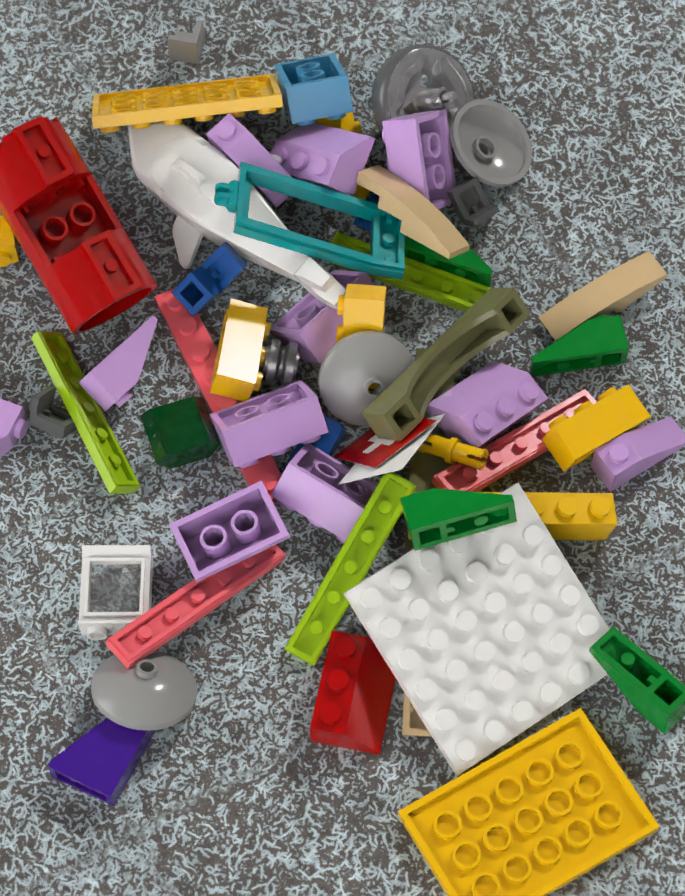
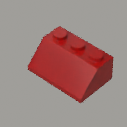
[310,630,396,755]

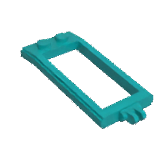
[214,162,405,280]

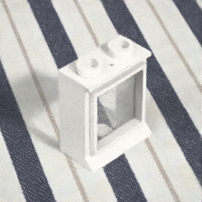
[78,545,153,640]

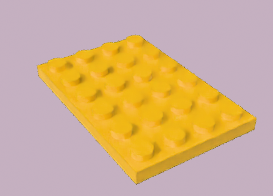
[91,73,283,133]
[398,708,660,896]

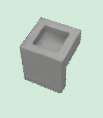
[167,20,205,64]

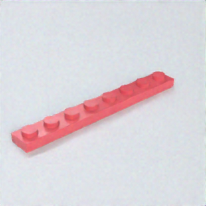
[154,288,282,503]

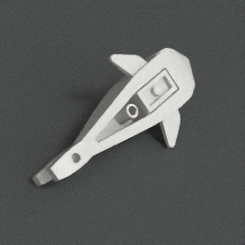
[128,122,346,309]

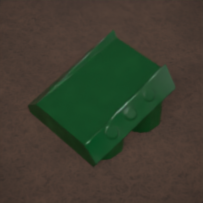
[140,396,221,469]

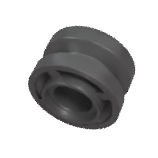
[263,338,300,387]

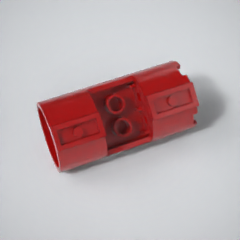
[0,116,157,335]

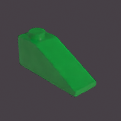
[404,235,493,287]
[529,315,629,377]
[400,488,517,551]
[589,626,685,735]

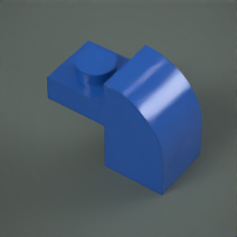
[171,242,248,316]

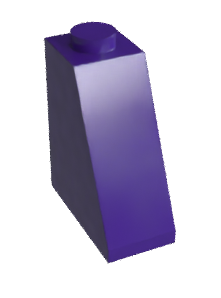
[48,718,155,806]

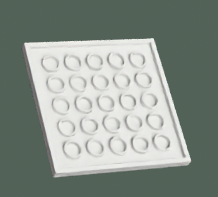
[343,483,610,775]

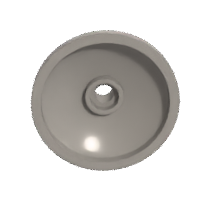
[450,99,532,187]
[318,330,414,426]
[91,650,197,730]

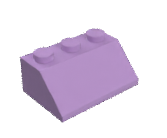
[382,109,456,209]
[270,123,375,196]
[269,270,375,364]
[426,360,548,448]
[210,380,329,468]
[271,444,378,543]
[169,480,290,583]

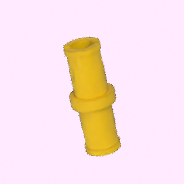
[418,433,488,470]

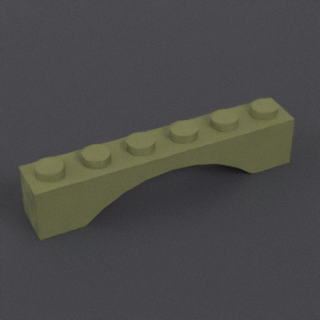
[361,288,530,441]

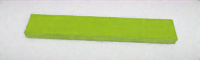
[326,232,491,312]
[31,331,141,494]
[284,472,417,666]

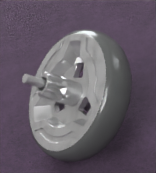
[372,44,475,152]

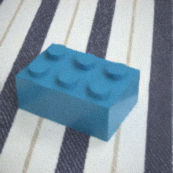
[274,53,353,126]

